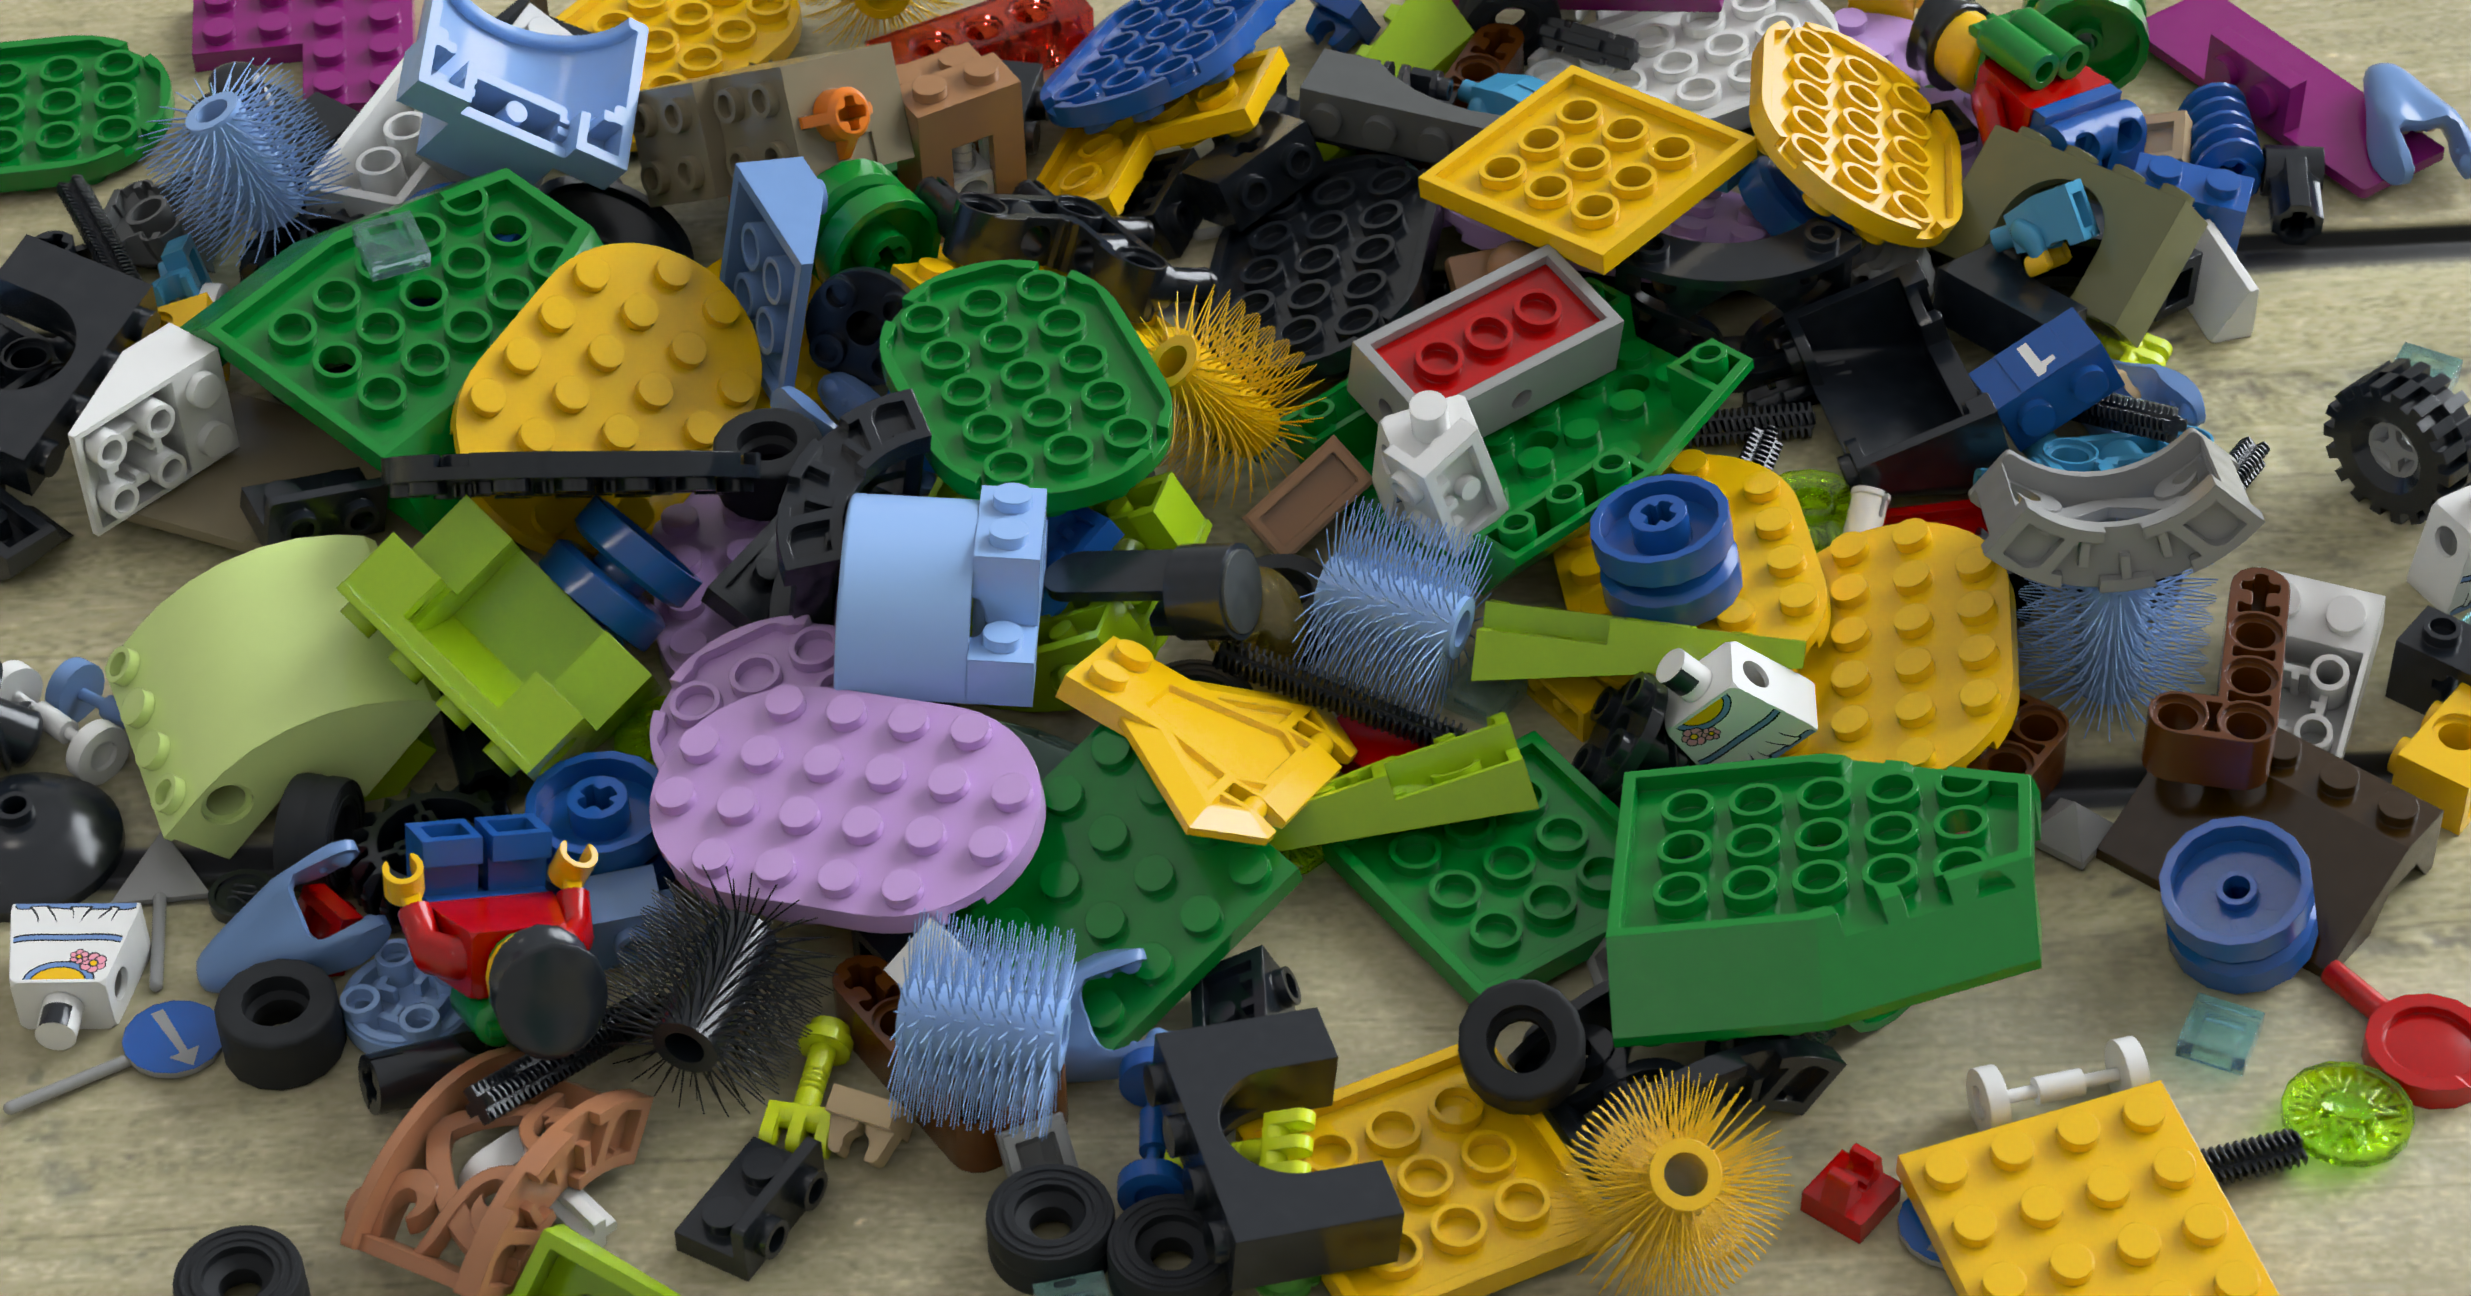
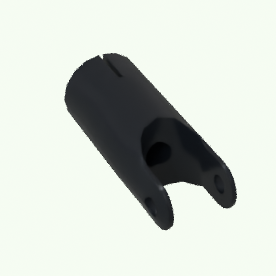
[358,1031,506,1115]

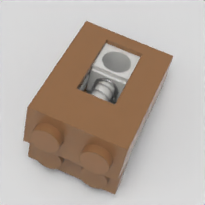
[896,42,1027,244]

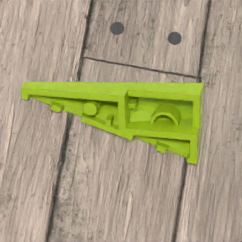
[1313,0,1475,161]
[1471,599,1807,681]

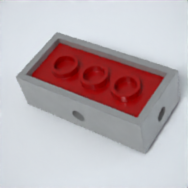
[1347,244,1624,438]

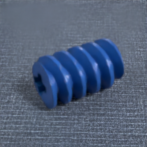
[2178,82,2265,196]

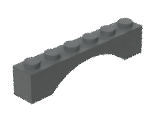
[1300,49,1502,164]

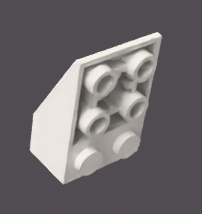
[68,323,240,536]
[2257,566,2386,759]

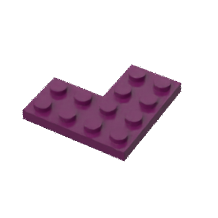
[192,0,416,112]

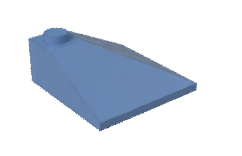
[720,156,828,400]

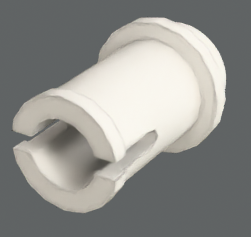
[1843,485,1891,533]

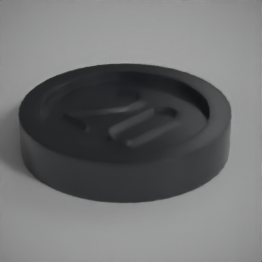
[208,869,271,924]

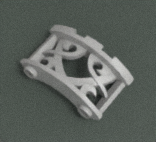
[1968,427,2266,593]

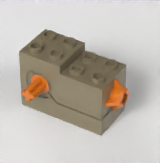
[633,42,915,207]

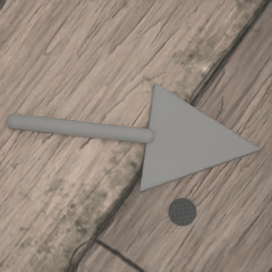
[111,832,209,992]

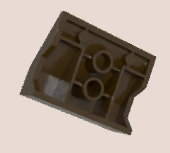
[2096,693,2444,978]

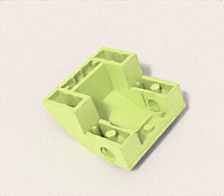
[104,535,441,860]

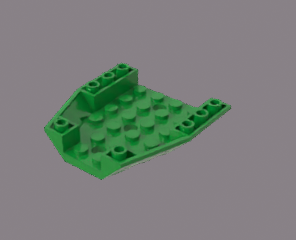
[179,167,604,535]
[1278,276,1754,596]
[1606,753,2042,1048]

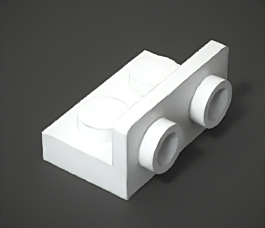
[1382,418,1509,558]

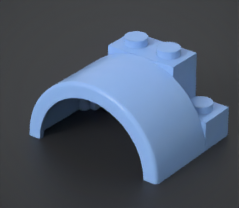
[396,0,649,190]
[834,483,1048,707]

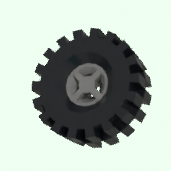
[2323,358,2471,525]

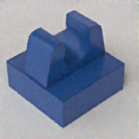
[1305,0,1381,53]

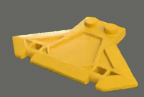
[1055,636,1358,846]

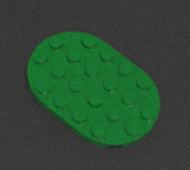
[0,35,175,193]
[880,260,1173,517]

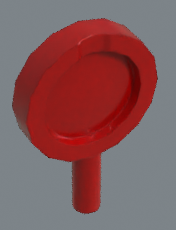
[2321,960,2471,1109]

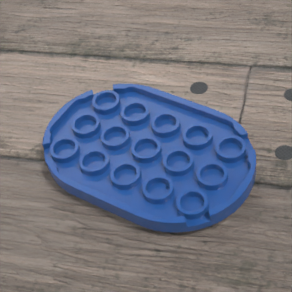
[1040,0,1296,134]

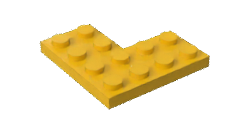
[1036,46,1290,216]

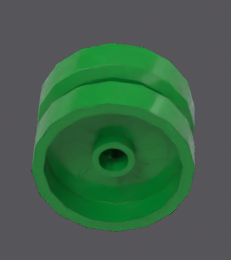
[2021,0,2150,89]
[812,158,942,284]

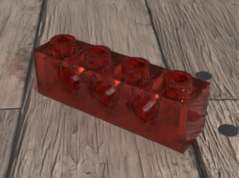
[865,0,1094,71]

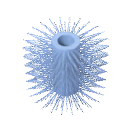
[136,58,353,267]
[1292,495,1493,719]
[2016,518,2219,742]
[887,908,1077,1142]

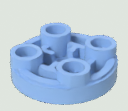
[340,938,471,1054]

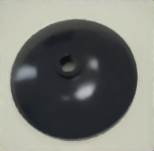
[537,175,694,260]
[0,772,125,922]

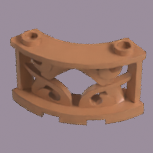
[340,1046,654,1296]

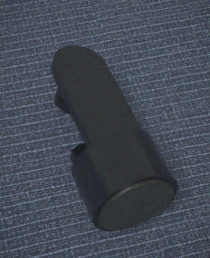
[1044,543,1262,641]

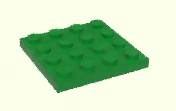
[951,724,1303,1050]
[1322,730,1620,1004]

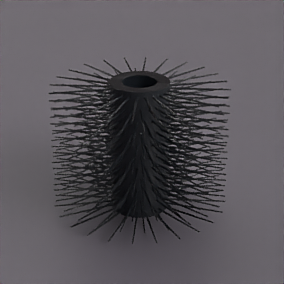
[599,864,839,1117]

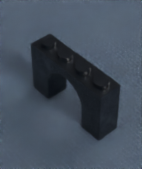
[1933,203,2203,355]
[0,234,161,496]
[1143,1007,1405,1292]

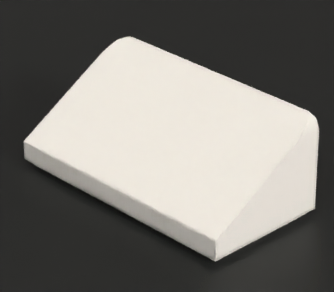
[2187,219,2259,343]

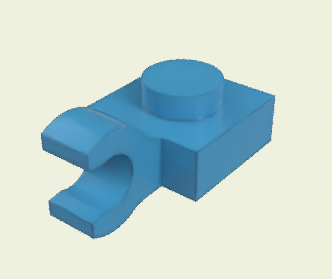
[151,234,212,307]

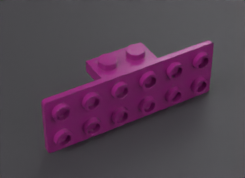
[2146,0,2445,199]

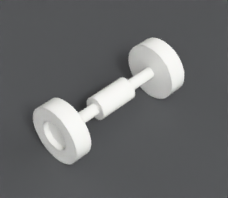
[0,660,130,786]
[1966,1036,2151,1132]

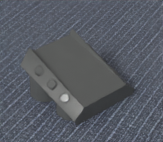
[92,167,239,273]

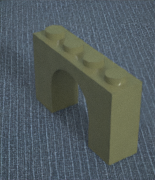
[1927,125,2208,348]

